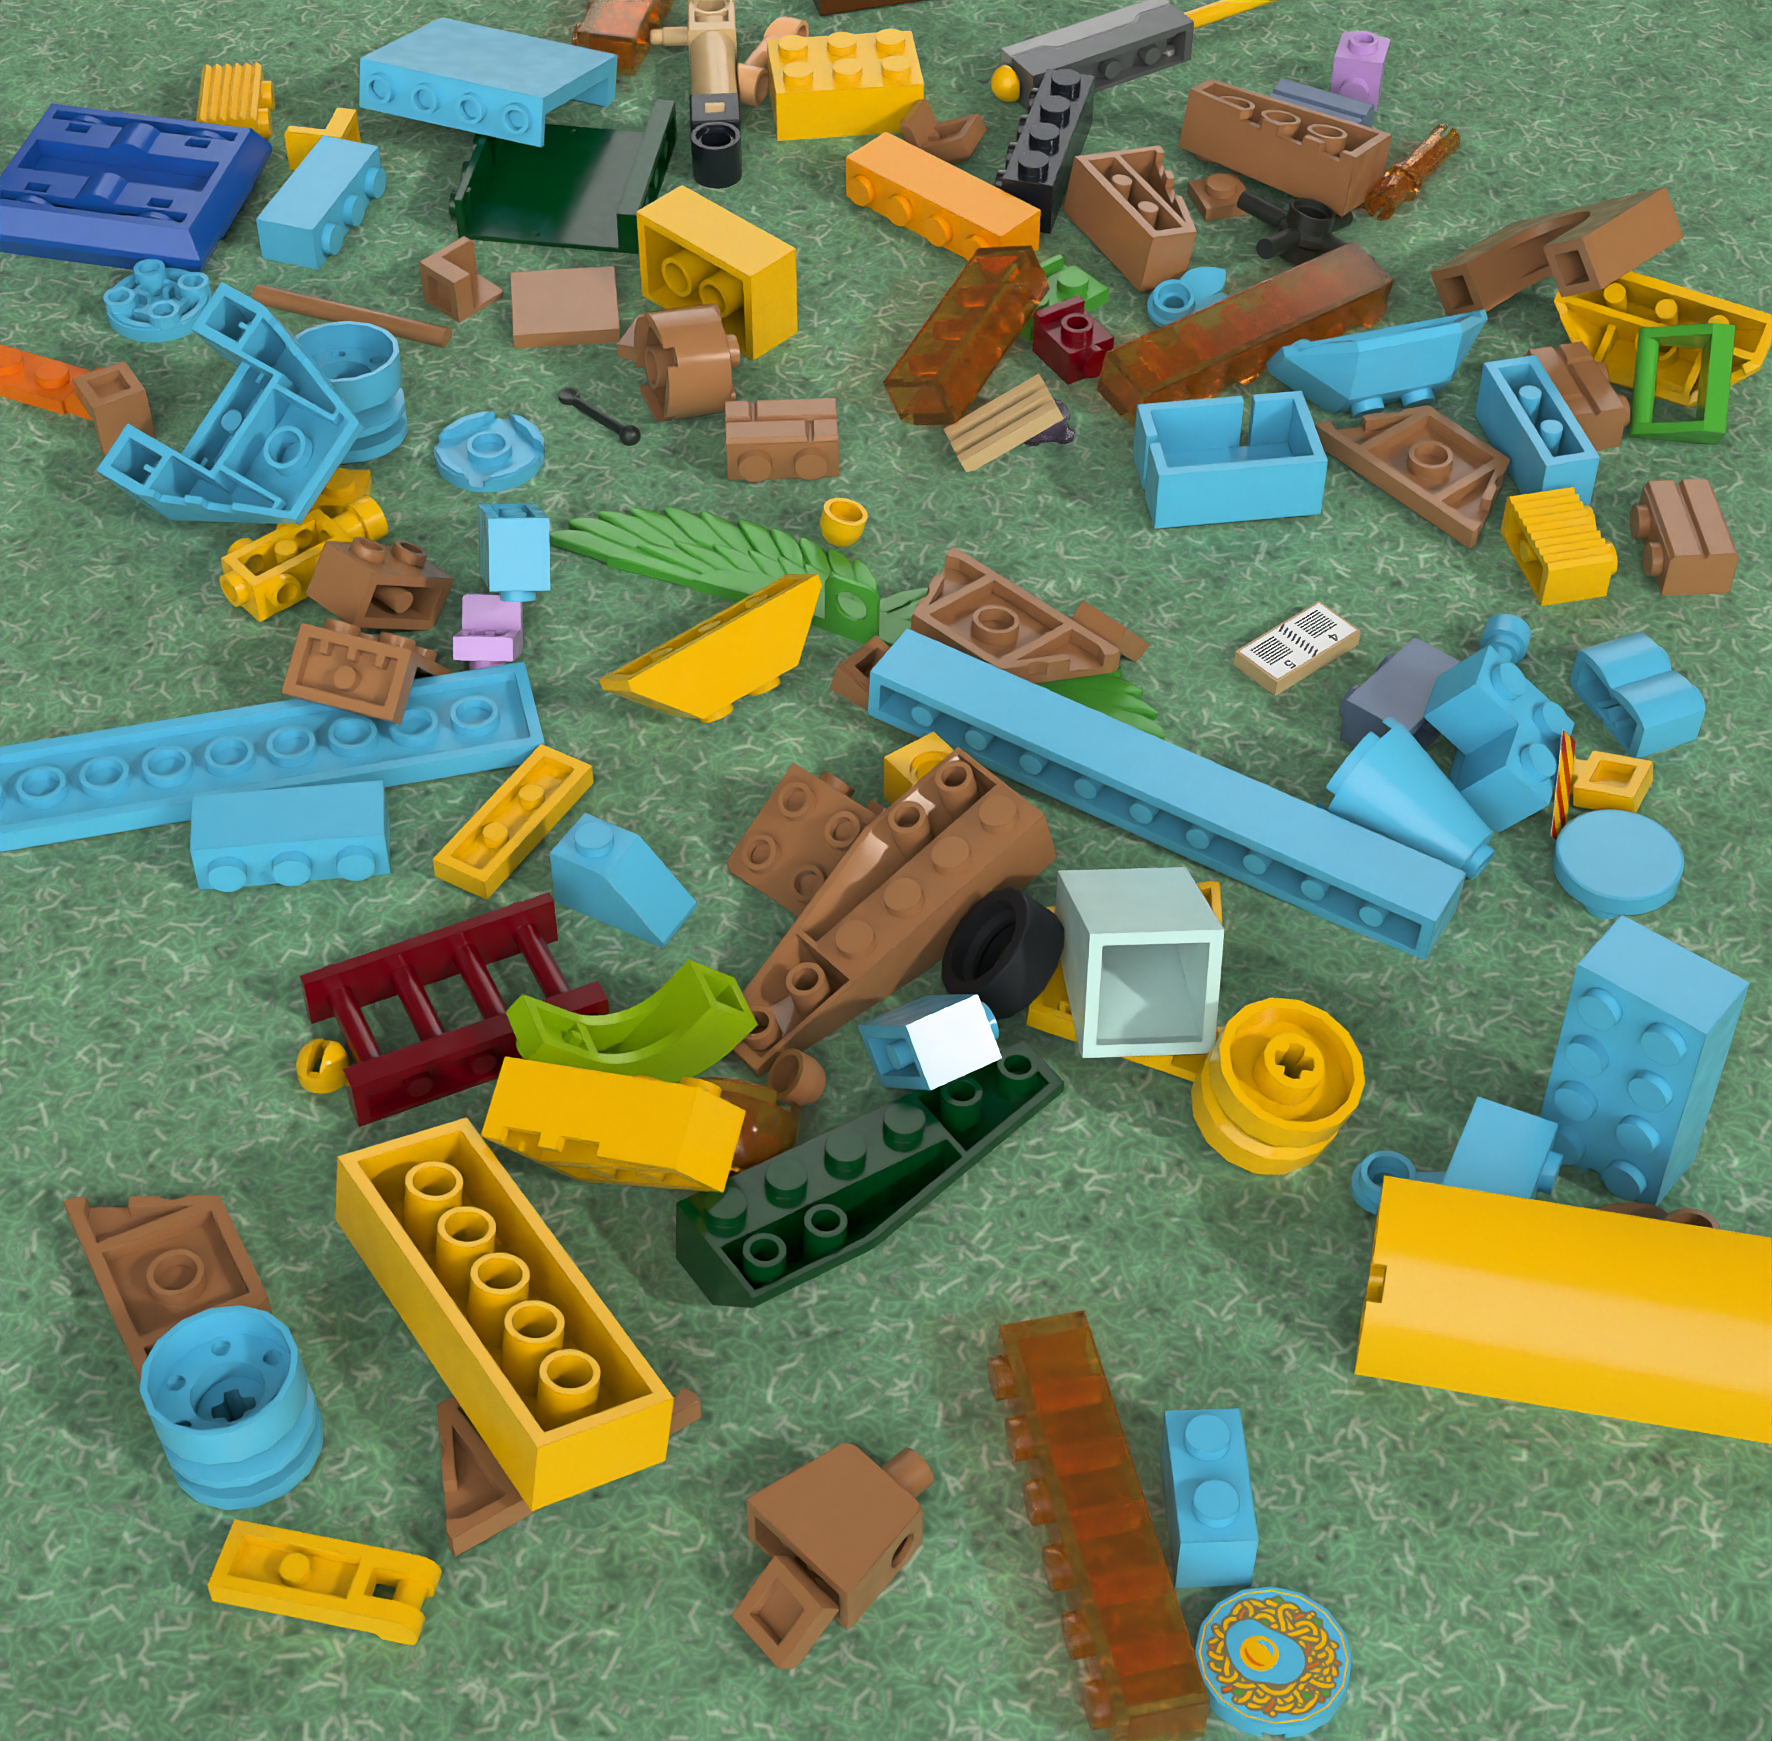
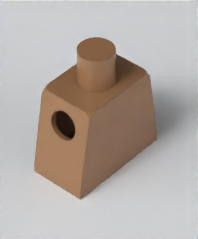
[746,1443,934,1630]

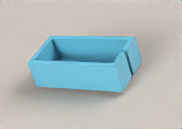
[1540,915,1749,1206]

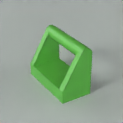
[1629,323,1736,445]

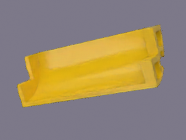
[1354,1175,1772,1444]

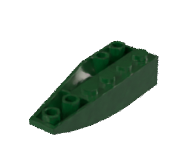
[676,1040,1065,1308]

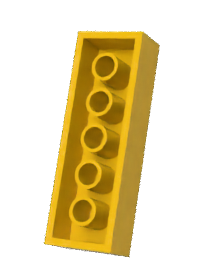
[335,1117,674,1512]

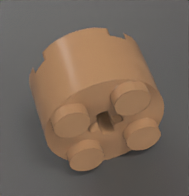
[634,304,740,421]

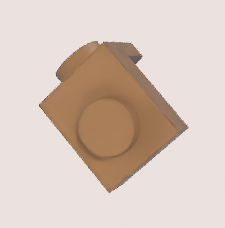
[900,99,987,165]

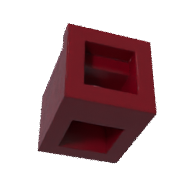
[1032,295,1114,385]

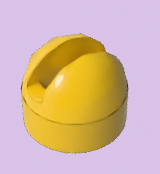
[820,498,868,547]
[296,1038,351,1094]

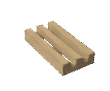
[944,373,1064,472]

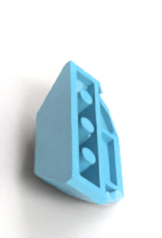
[1266,309,1488,419]

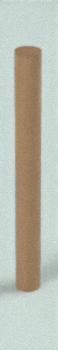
[253,284,452,348]

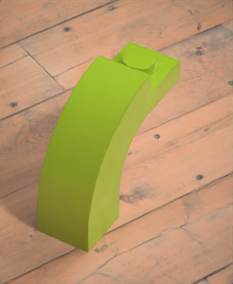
[506,959,758,1083]

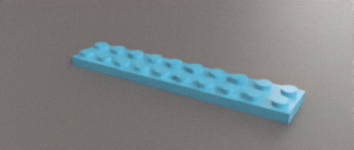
[0,661,545,852]

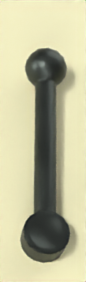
[558,387,641,446]

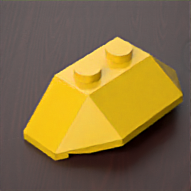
[1554,271,1772,408]
[598,574,822,723]

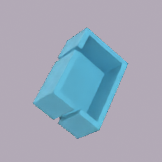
[1133,391,1328,529]

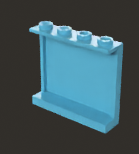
[359,17,618,147]

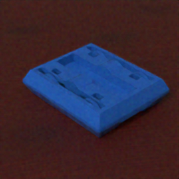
[0,103,272,272]

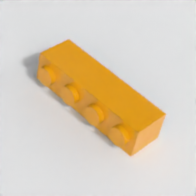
[846,132,1041,276]

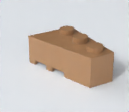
[1063,145,1197,292]

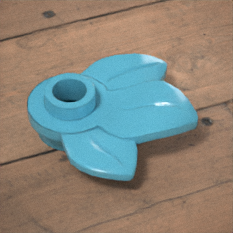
[1147,267,1253,353]

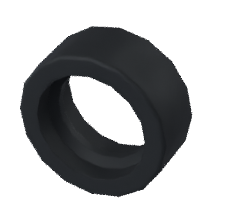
[941,887,1064,1020]

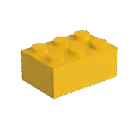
[766,29,924,141]
[636,185,798,361]

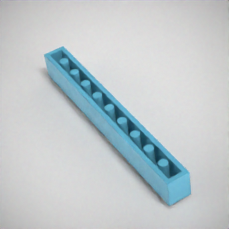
[868,628,1467,960]

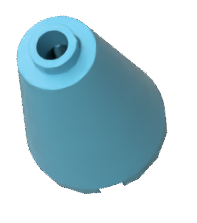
[1316,717,1496,881]

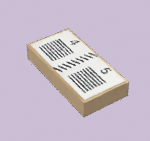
[1234,601,1361,696]

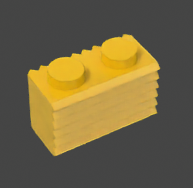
[196,62,275,139]
[1500,487,1618,606]

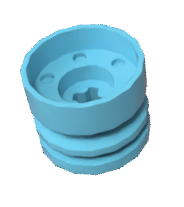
[296,321,408,464]
[139,1305,324,1510]

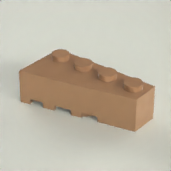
[1178,78,1392,217]

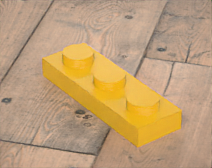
[432,744,594,900]

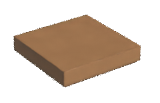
[510,266,620,349]

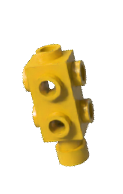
[219,495,388,622]

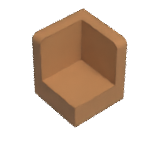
[419,236,504,322]
[73,361,156,456]

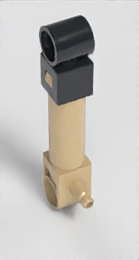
[650,0,742,189]

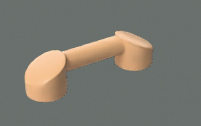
[737,16,809,107]

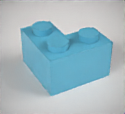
[1423,644,1575,832]

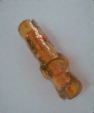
[1365,124,1460,221]

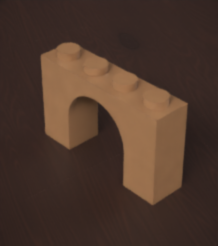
[1430,186,1684,316]

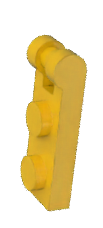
[207,1519,442,1646]

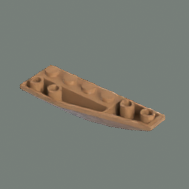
[731,747,1057,1077]

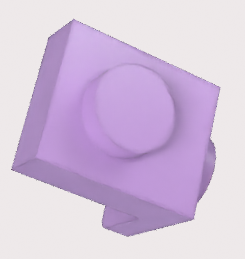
[1330,31,1390,111]
[453,593,523,670]

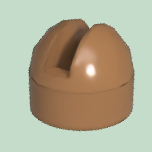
[767,1048,827,1107]

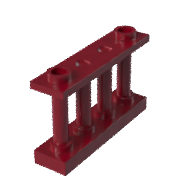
[300,892,609,1127]

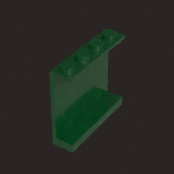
[449,99,677,254]

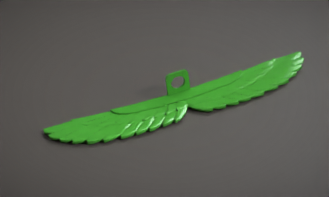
[549,506,1165,740]

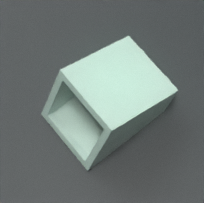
[1055,867,1224,1058]

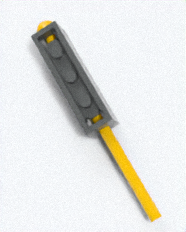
[991,0,1278,111]

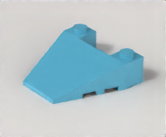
[96,282,364,524]

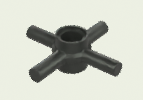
[1237,189,1375,277]

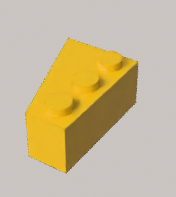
[480,1056,746,1193]

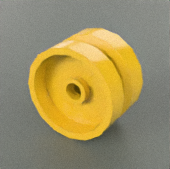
[1191,997,1365,1175]

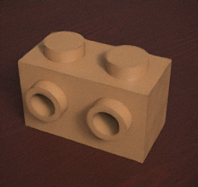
[306,537,454,631]

